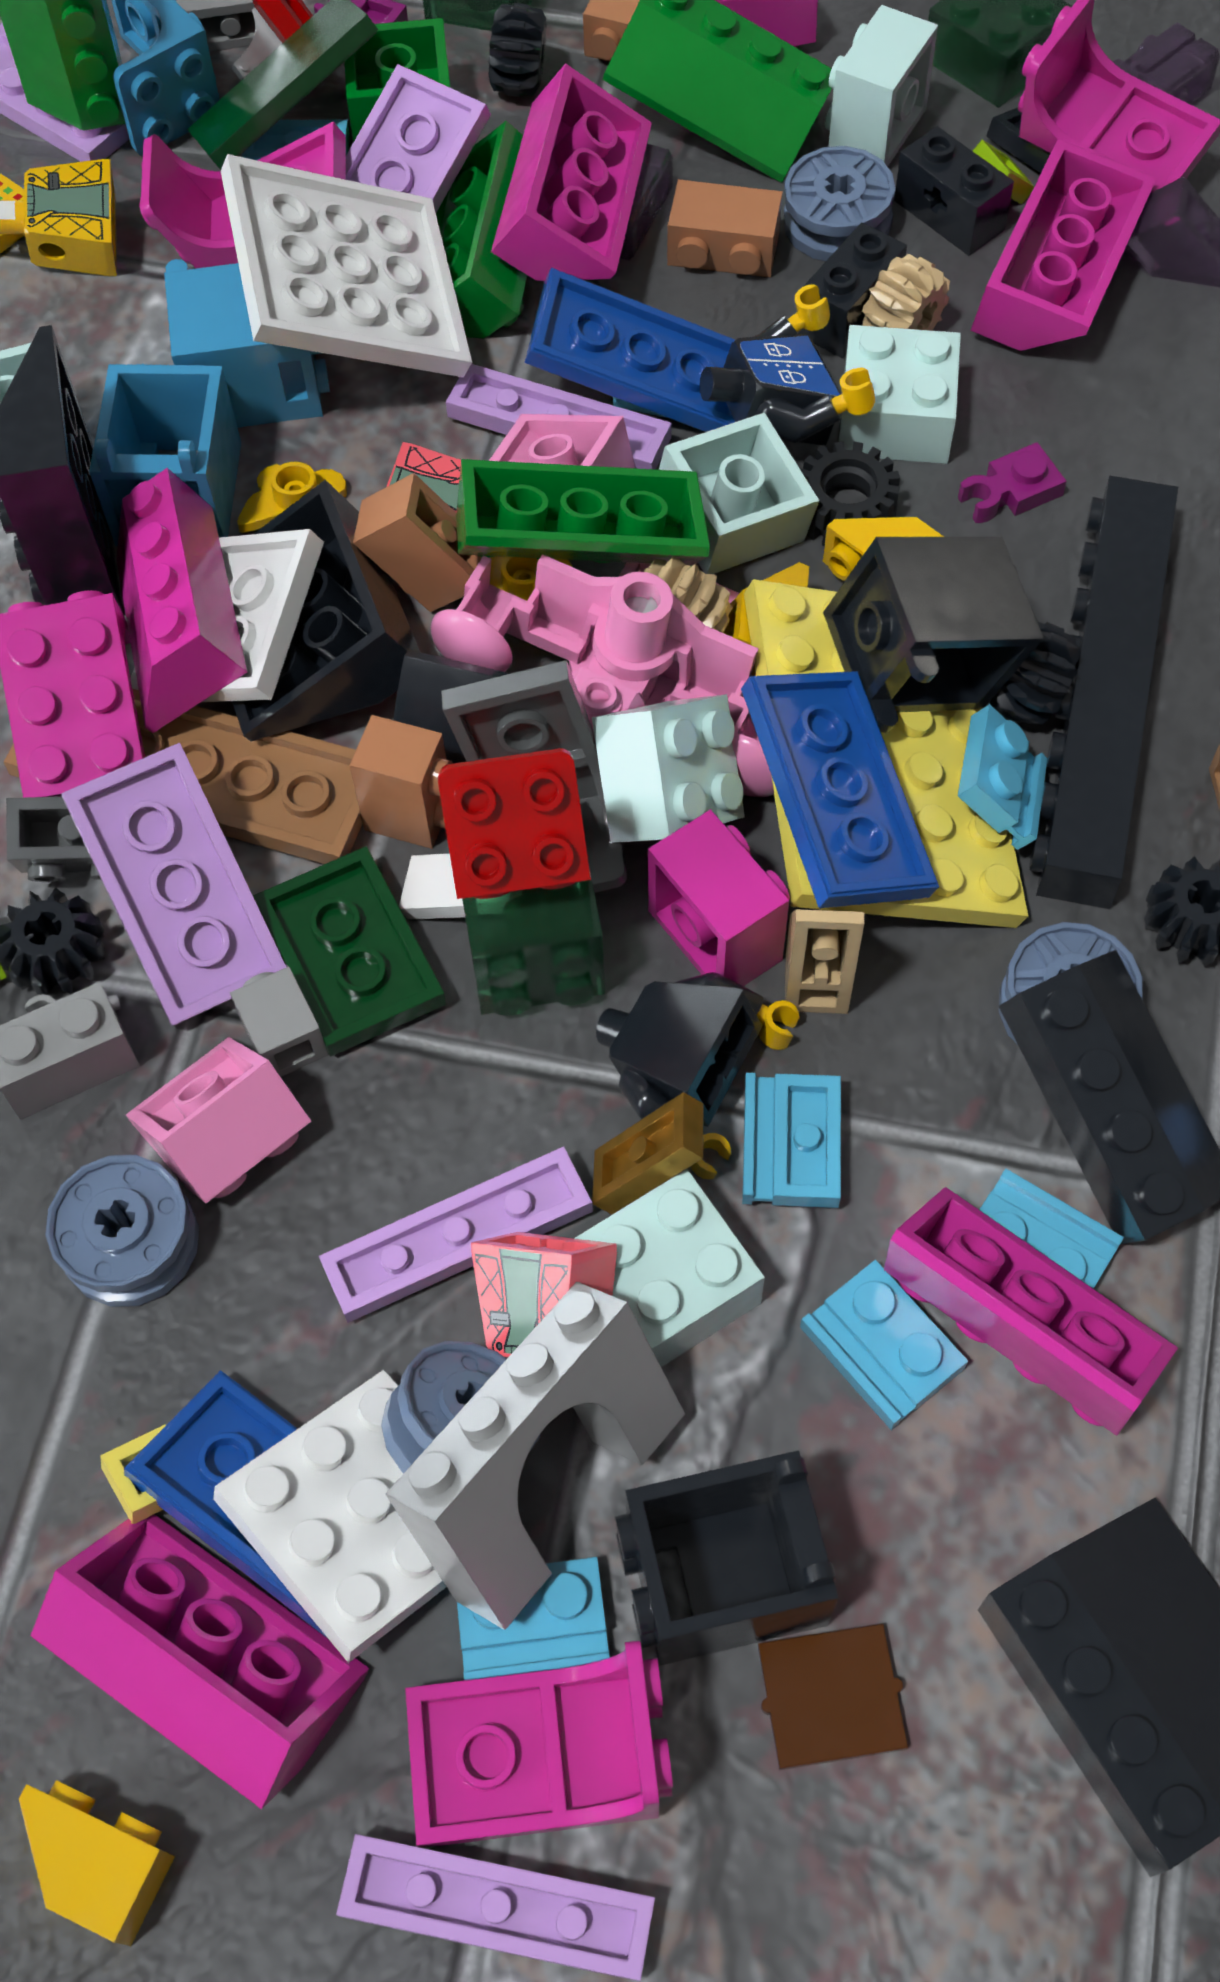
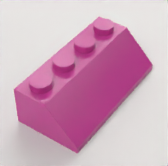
[491,63,652,281]
[971,139,1157,351]
[117,468,247,733]
[884,1187,1178,1436]
[30,1514,369,1809]

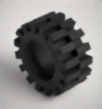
[800,441,900,546]

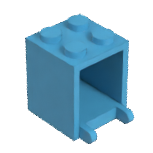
[164,259,330,427]
[89,364,241,546]

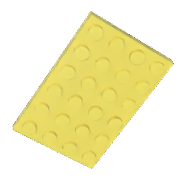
[744,579,1029,928]

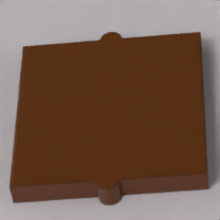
[758,1624,908,1770]

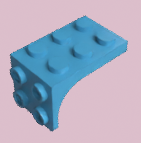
[111,0,220,156]

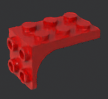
[438,748,591,899]

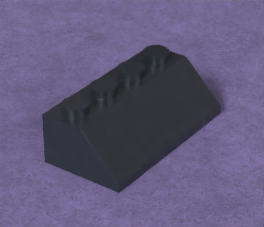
[999,950,1220,1245]

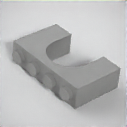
[386,1282,685,1630]

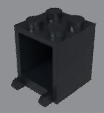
[823,537,1044,733]
[615,1450,839,1666]

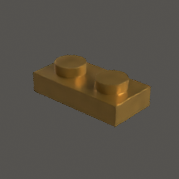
[592,1092,704,1215]

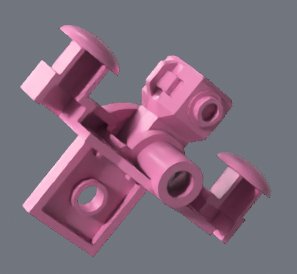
[431,554,774,797]

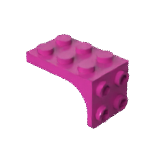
[1018,0,1220,211]
[139,121,346,268]
[0,590,145,798]
[405,1640,673,1848]

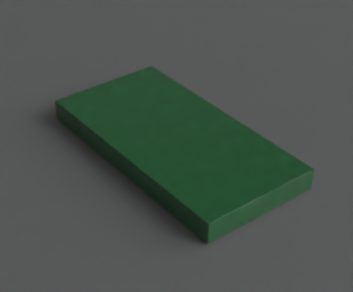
[188,0,378,170]

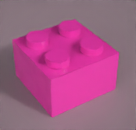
[648,809,790,986]

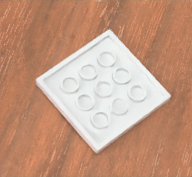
[221,154,472,377]

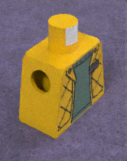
[0,159,117,276]

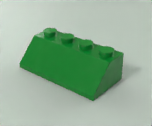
[0,0,125,131]
[602,0,832,183]
[436,121,528,339]
[456,459,710,565]

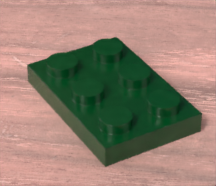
[253,846,446,1057]

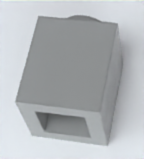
[230,966,328,1077]

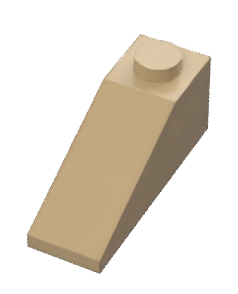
[785,909,864,1014]

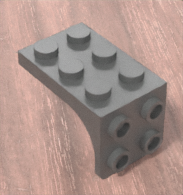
[441,660,627,910]

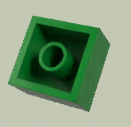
[344,18,450,142]

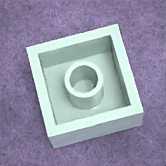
[825,5,938,167]
[838,325,961,464]
[659,412,819,574]
[592,694,744,843]
[574,1169,765,1367]

